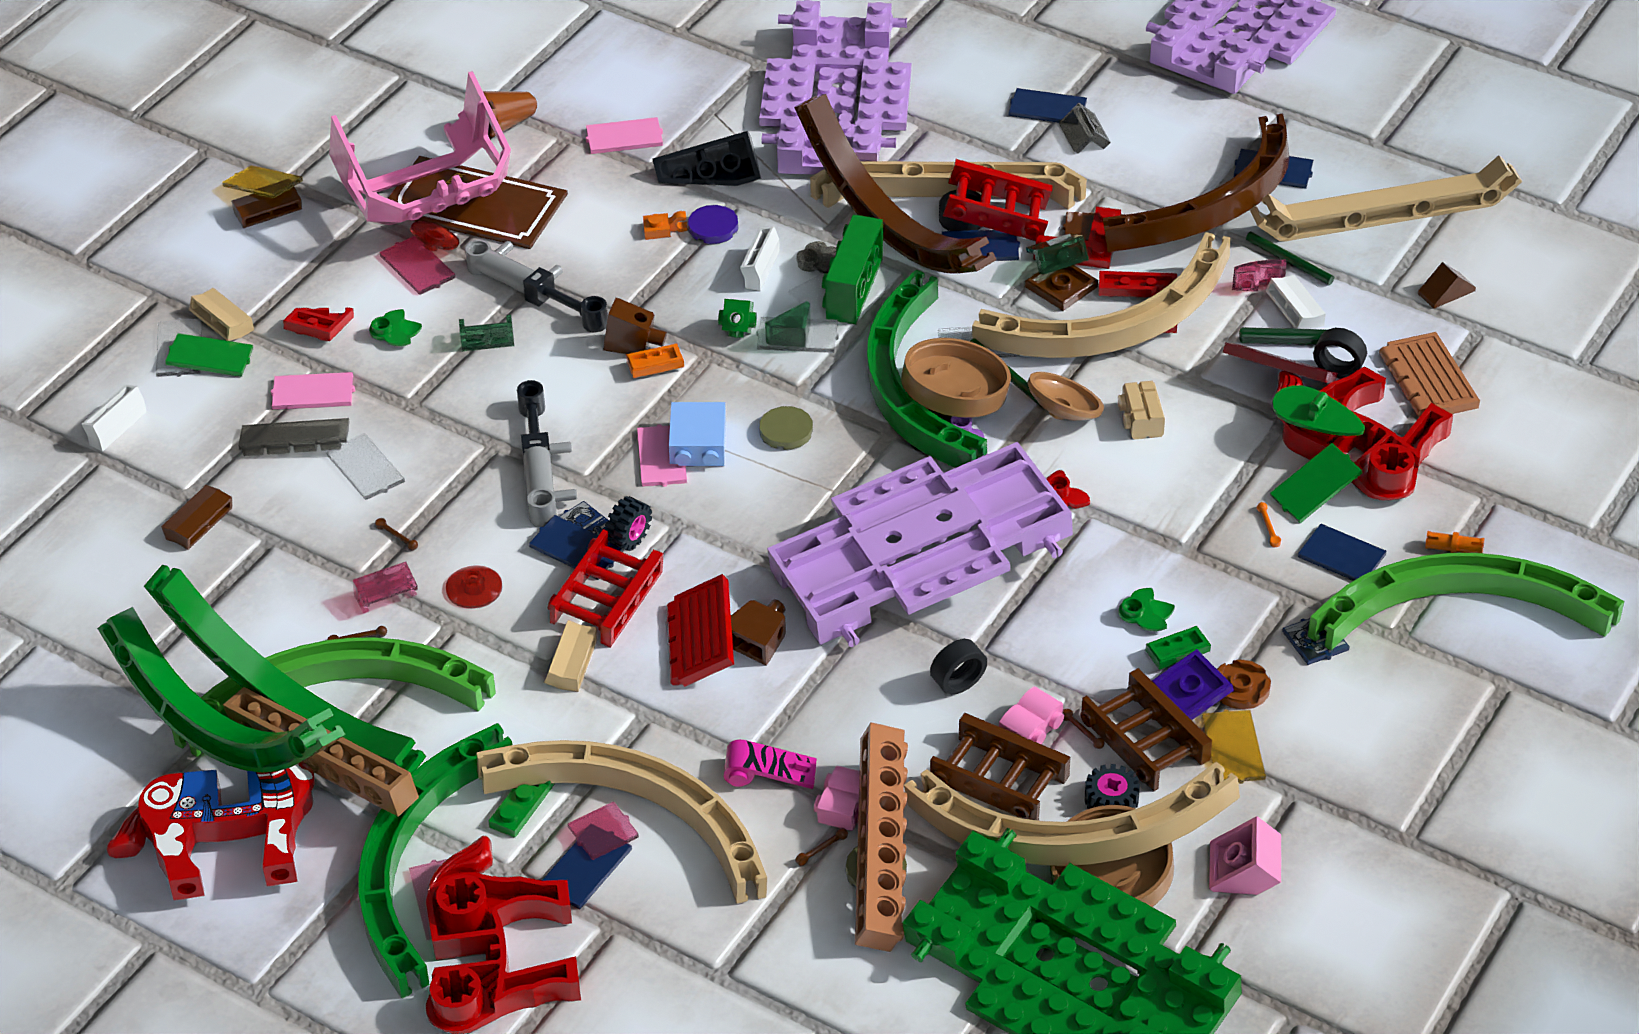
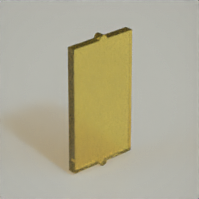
[222,165,303,198]
[1202,709,1266,784]

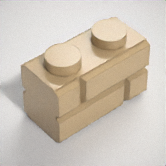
[1118,380,1165,440]

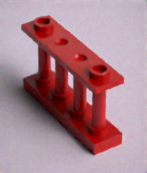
[943,159,1053,241]
[547,529,664,648]

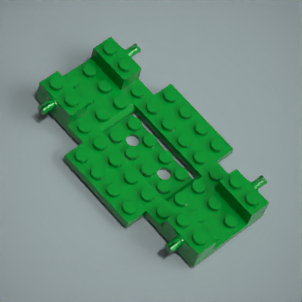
[902,828,1242,1034]

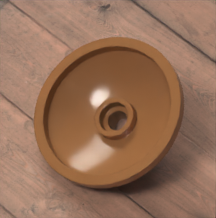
[1027,372,1104,421]

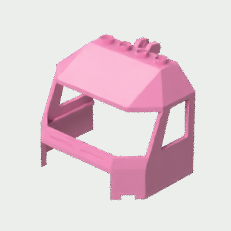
[329,71,511,225]

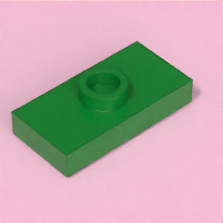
[1145,626,1211,670]

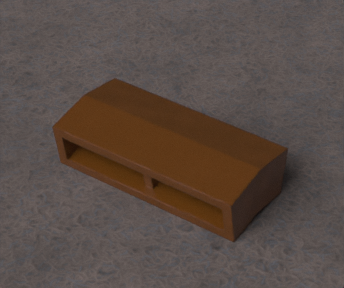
[231,182,302,229]
[161,485,232,550]

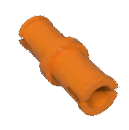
[1425,531,1485,553]

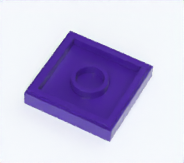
[1152,649,1234,720]

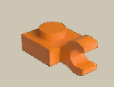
[643,211,688,240]

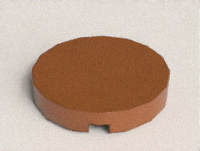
[1217,659,1271,710]

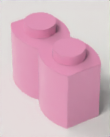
[999,686,1064,744]
[814,766,860,831]

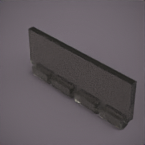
[238,418,350,456]

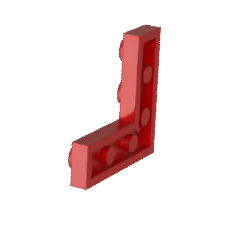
[1033,206,1121,269]
[1099,271,1177,333]

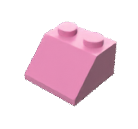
[1209,816,1281,895]

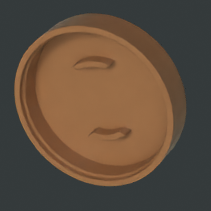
[901,338,1011,417]
[1050,805,1174,907]

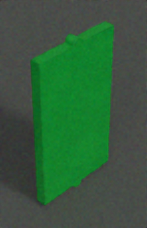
[165,333,253,377]
[1270,443,1363,523]

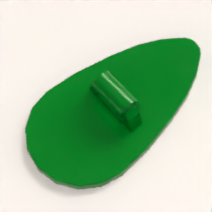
[1272,385,1365,436]

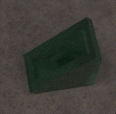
[765,301,811,348]

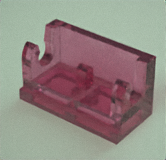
[353,562,418,613]

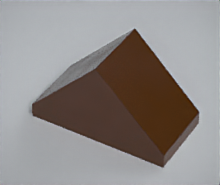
[1418,262,1476,309]

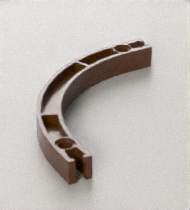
[794,94,997,274]
[1103,113,1290,252]

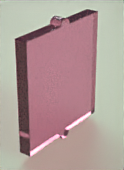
[568,801,639,860]

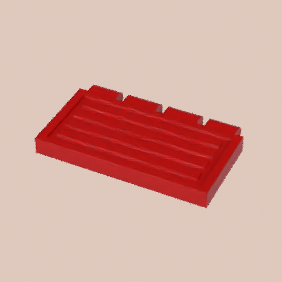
[667,574,734,687]

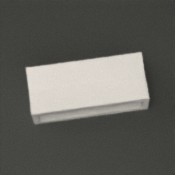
[740,226,780,291]
[1266,275,1326,329]
[82,385,147,452]

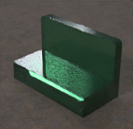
[1026,233,1089,275]

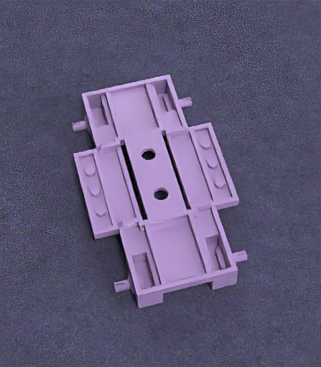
[759,0,912,174]
[1146,0,1336,94]
[767,442,1073,647]

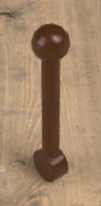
[375,518,418,550]
[327,626,387,640]
[1063,709,1105,749]
[795,828,848,866]

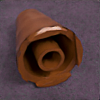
[483,91,537,139]

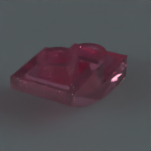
[1232,260,1286,291]

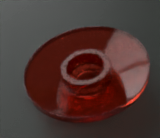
[410,221,459,251]
[446,565,502,609]

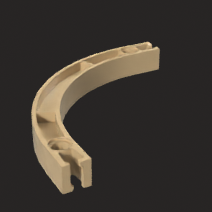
[972,232,1230,358]
[476,740,767,904]
[904,762,1240,866]

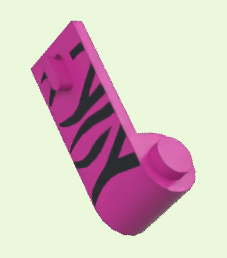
[723,739,817,789]

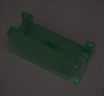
[459,314,514,352]

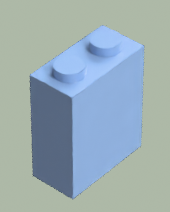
[669,402,726,466]

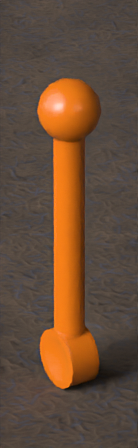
[1257,502,1281,547]

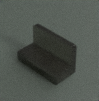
[1059,103,1111,154]

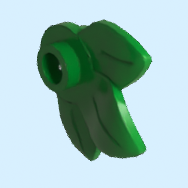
[369,309,422,346]
[1118,588,1175,632]

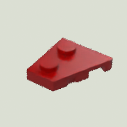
[283,307,354,341]

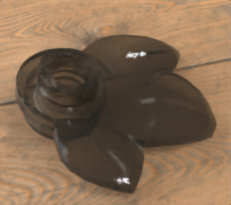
[796,241,836,274]

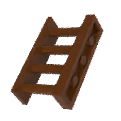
[1080,668,1212,791]
[930,712,1071,821]

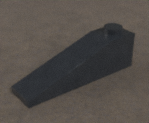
[652,131,761,186]

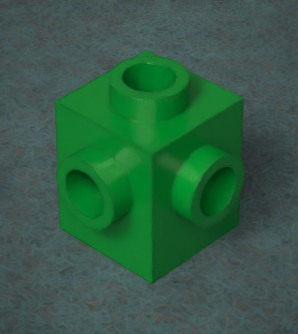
[718,299,757,338]

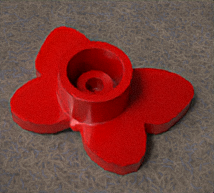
[1047,470,1090,509]

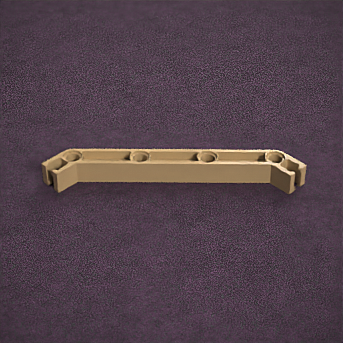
[1250,155,1522,241]
[810,161,1087,210]

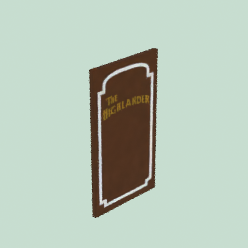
[388,156,568,249]

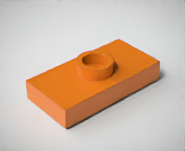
[626,343,684,378]

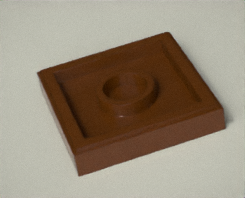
[1025,256,1099,311]

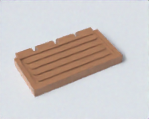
[1379,332,1480,417]

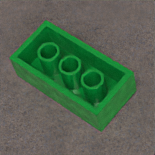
[822,215,883,325]

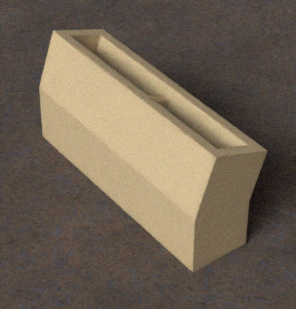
[189,288,254,341]
[544,620,597,692]

